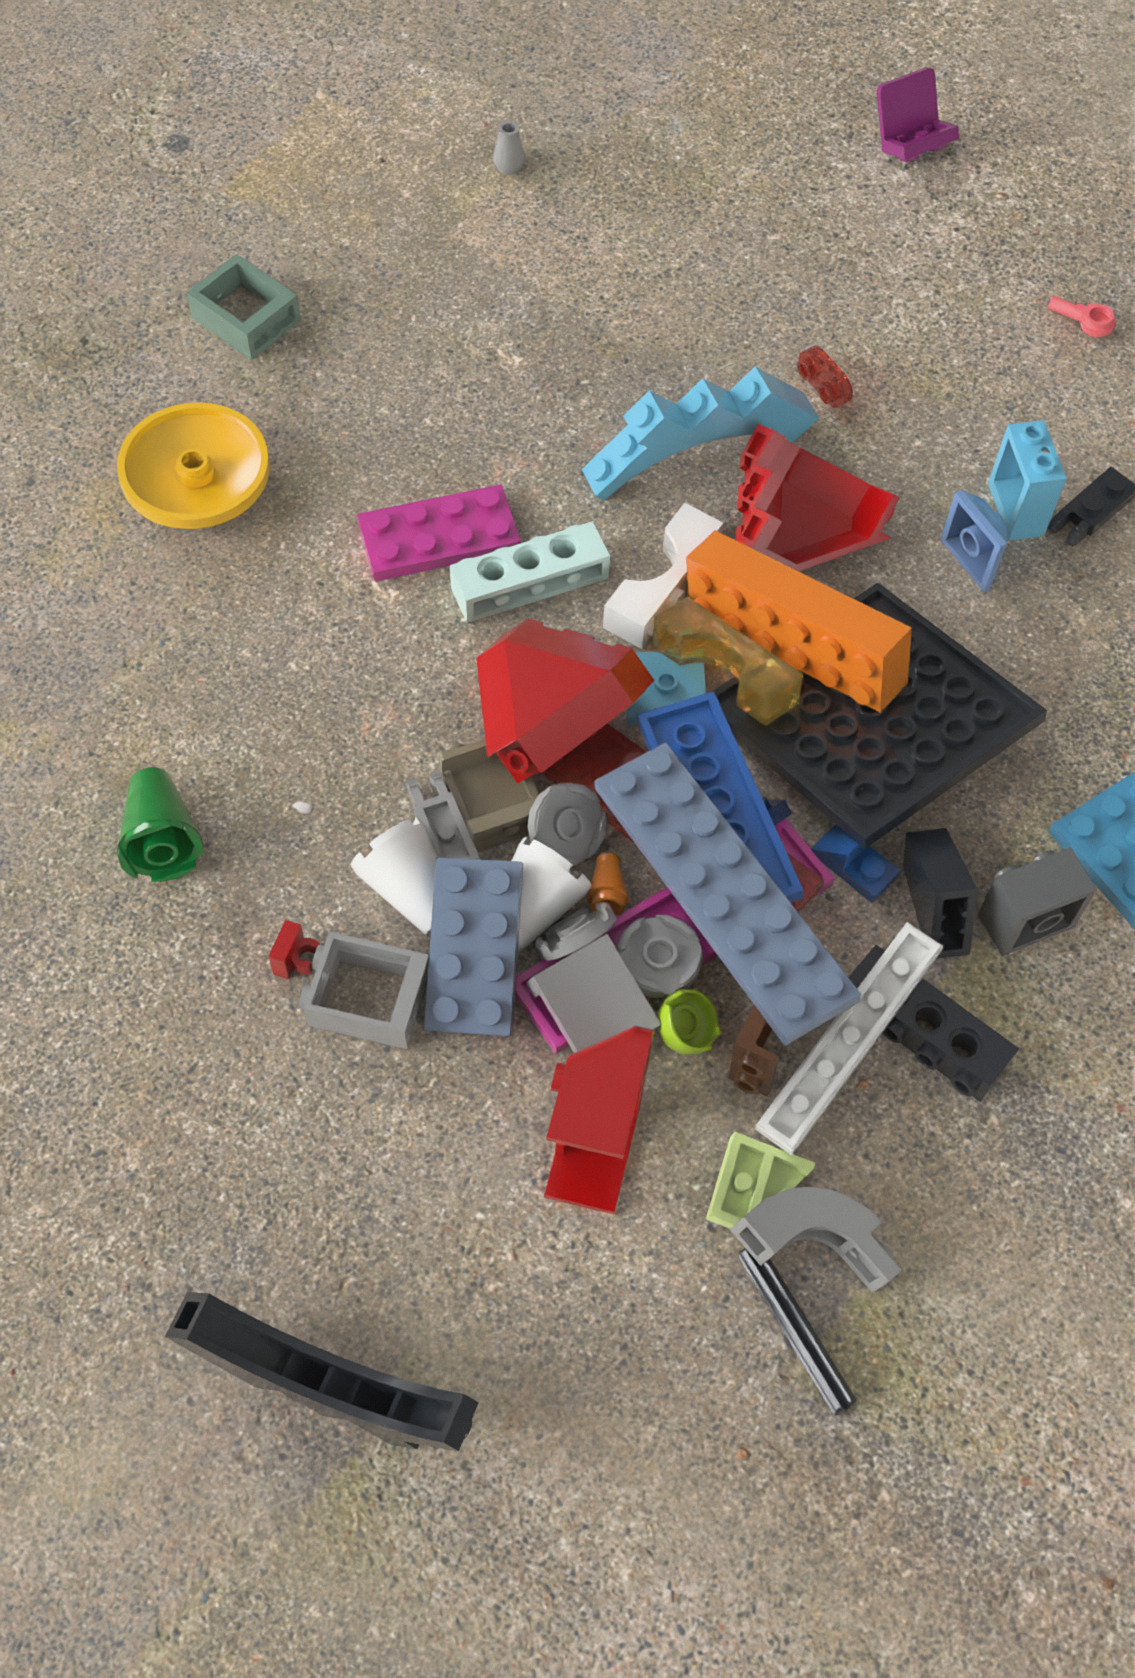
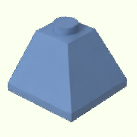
[940,489,1007,592]

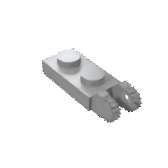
[405,771,480,860]

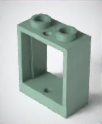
[186,254,301,360]

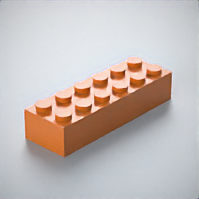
[686,530,912,713]

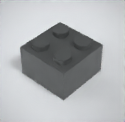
[977,847,1097,956]

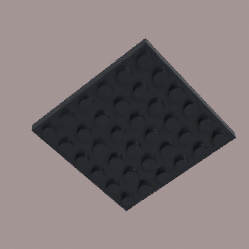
[711,583,1047,849]

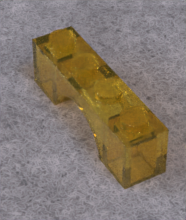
[652,597,803,726]

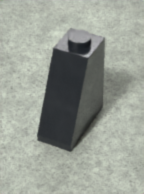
[903,828,978,959]

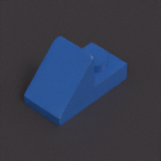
[811,824,901,903]

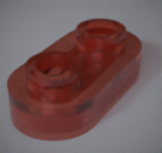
[797,345,853,408]

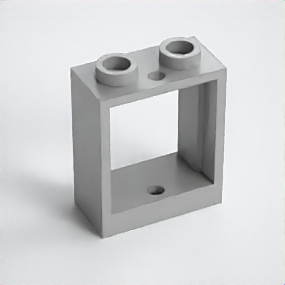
[299,931,429,1049]

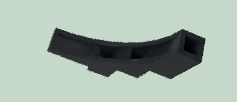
[165,1292,479,1451]

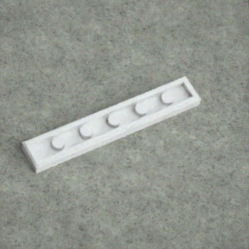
[755,922,943,1156]

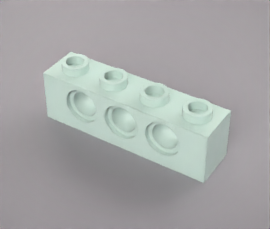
[450,521,610,623]

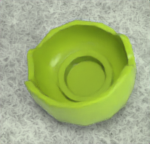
[657,989,722,1055]

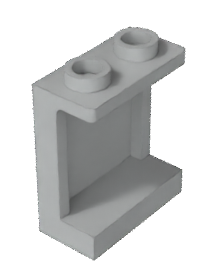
[526,934,661,1053]

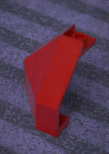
[735,424,900,572]
[476,618,654,784]

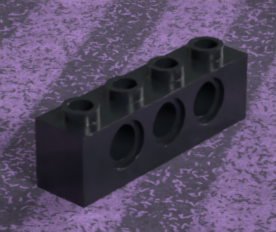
[848,945,1020,1102]

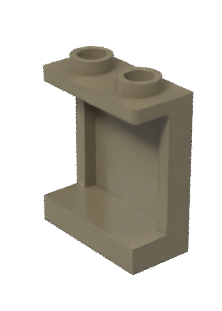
[439,738,539,852]

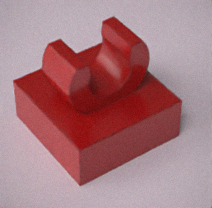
[268,920,320,979]

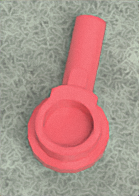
[1048,296,1116,337]

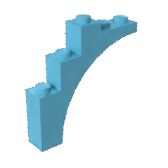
[582,366,820,500]

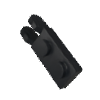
[1047,467,1135,547]

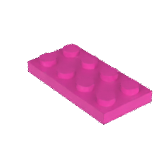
[357,484,521,582]

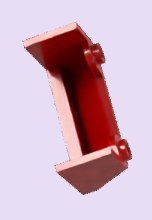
[544,1025,654,1215]

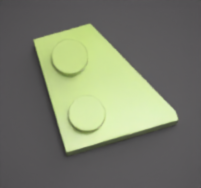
[706,1132,815,1229]

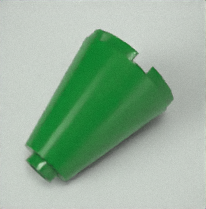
[117,767,204,882]

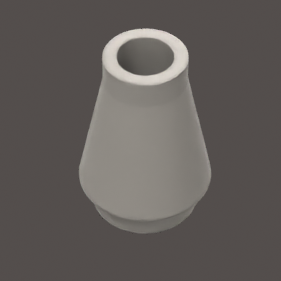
[492,121,525,174]

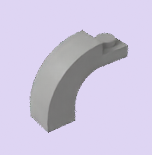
[730,1187,901,1293]

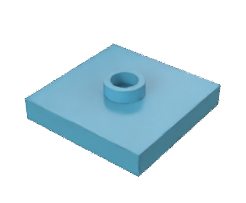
[627,652,706,725]

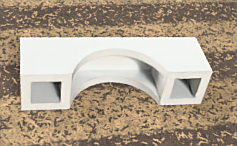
[603,503,724,649]

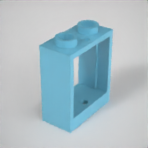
[988,420,1067,541]

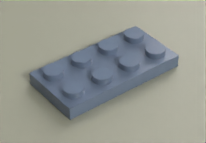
[424,857,524,1036]

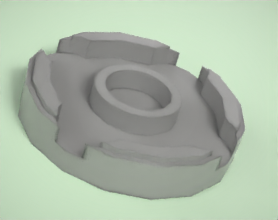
[527,783,607,865]
[535,902,616,961]
[617,915,703,998]

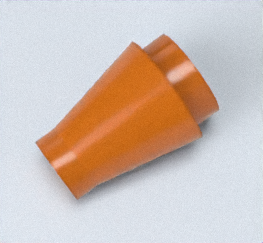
[587,853,629,916]

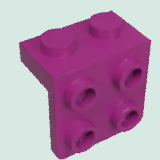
[877,67,959,162]

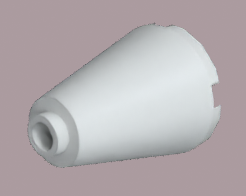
[351,817,438,936]
[512,837,592,954]

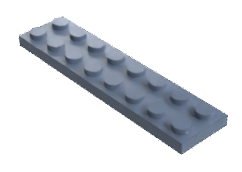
[595,742,861,1046]

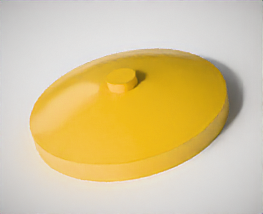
[117,403,270,529]

